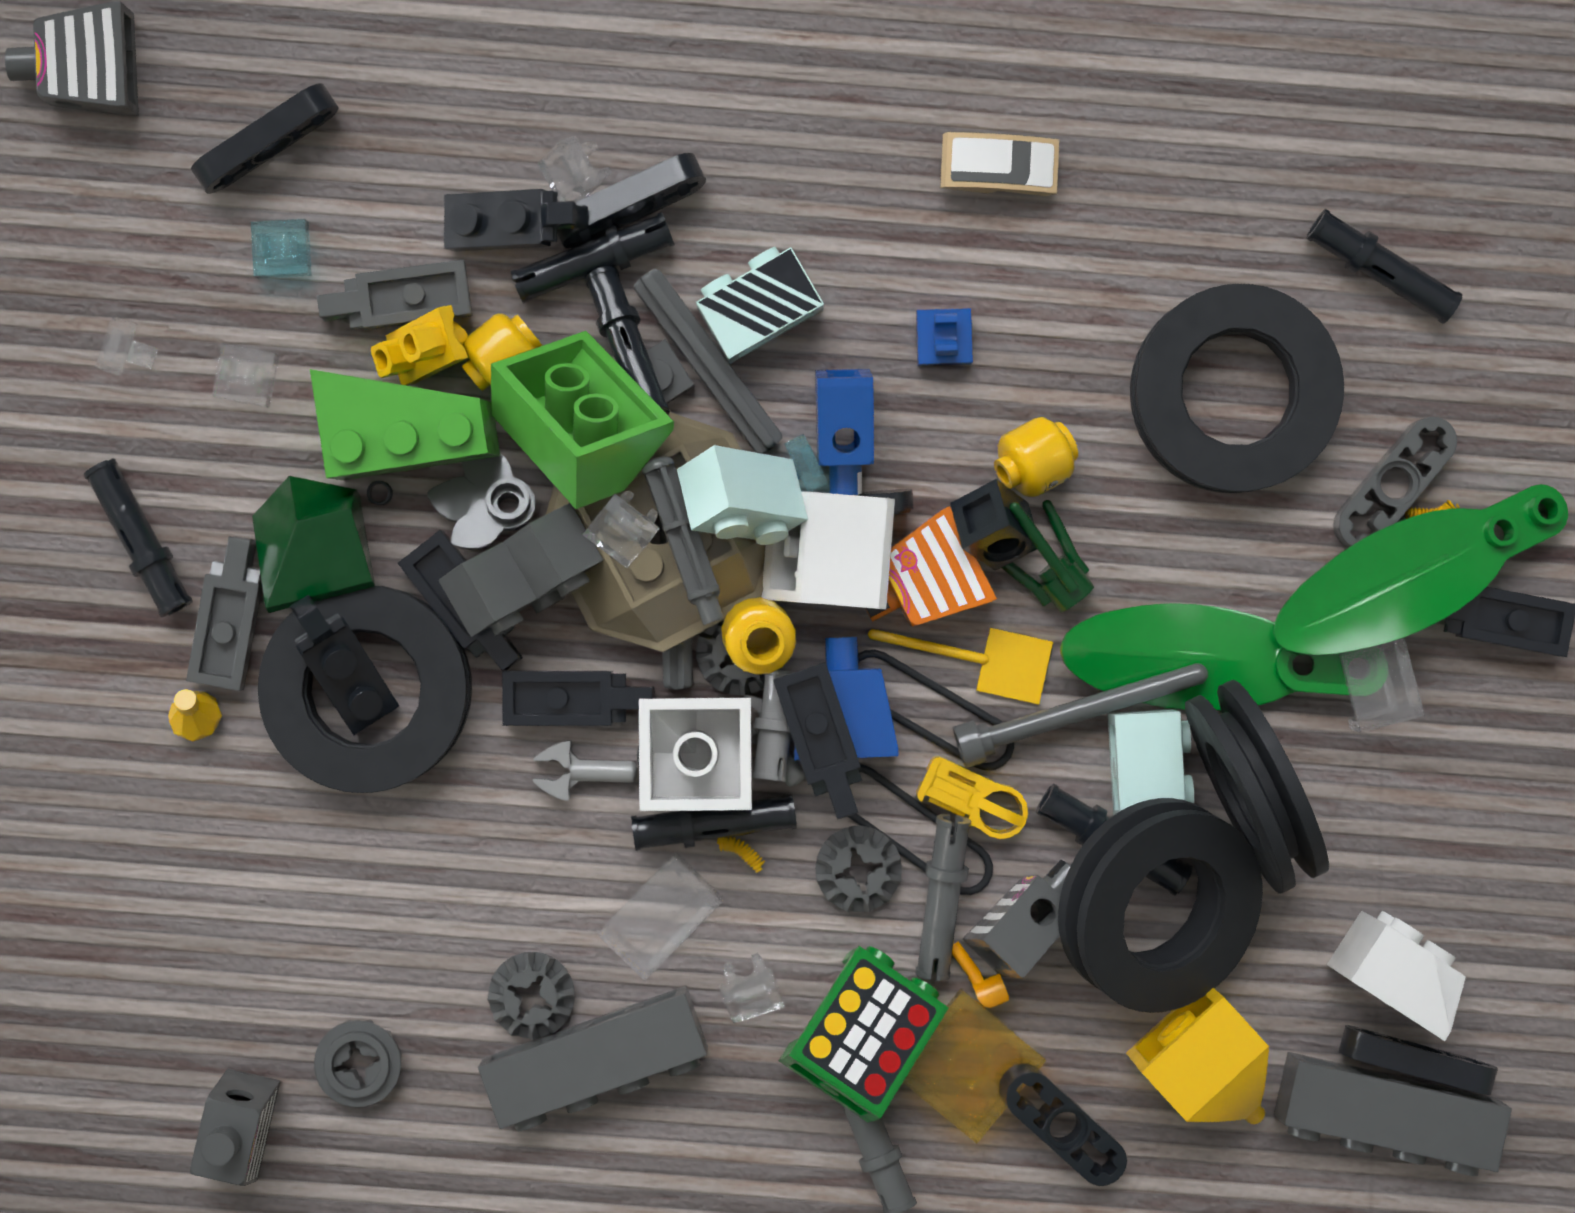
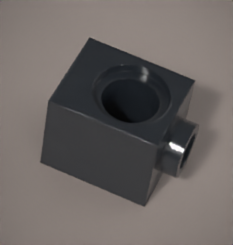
[950,479,1037,571]

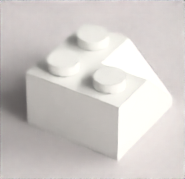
[639,697,752,811]
[1327,911,1466,1041]

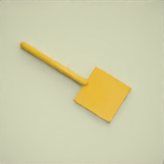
[868,628,1053,705]

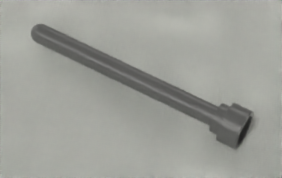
[953,663,1208,768]

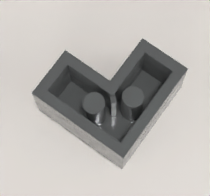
[438,503,603,637]

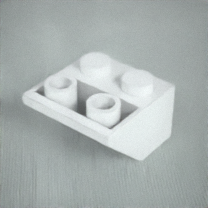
[761,491,895,609]

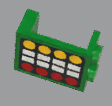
[778,946,949,1123]

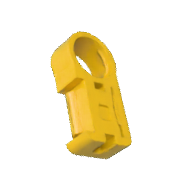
[916,756,1028,839]

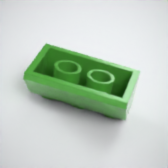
[491,331,674,509]

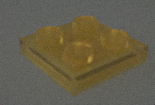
[903,988,1046,1144]

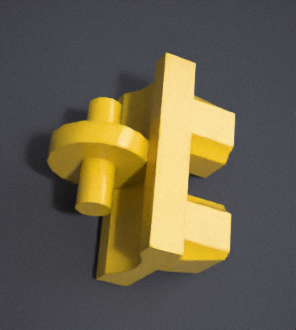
[371,305,468,386]

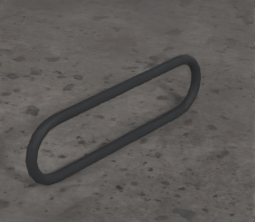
[858,649,1015,771]
[847,764,993,895]

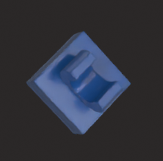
[916,308,973,366]

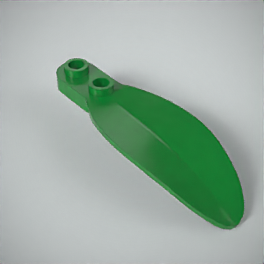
[1273,484,1568,655]
[1060,603,1387,710]

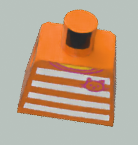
[865,506,997,627]

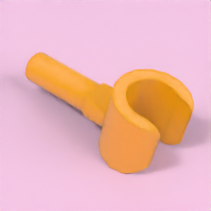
[952,941,1009,1008]

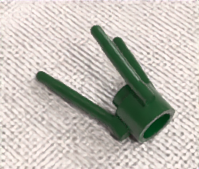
[1001,500,1094,613]

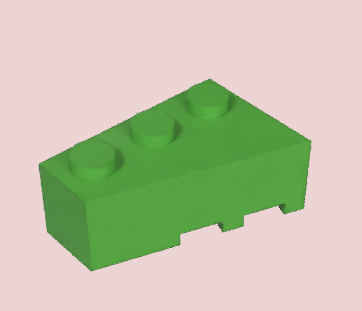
[310,369,500,481]

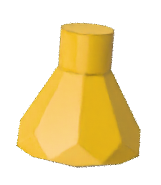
[168,689,222,742]

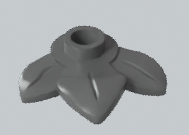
[427,454,536,550]

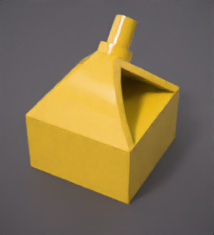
[1126,988,1269,1124]

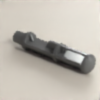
[642,456,724,625]

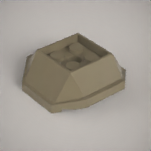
[546,412,766,652]

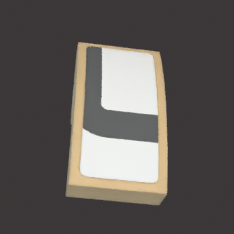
[940,132,1059,196]

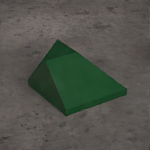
[252,476,375,613]

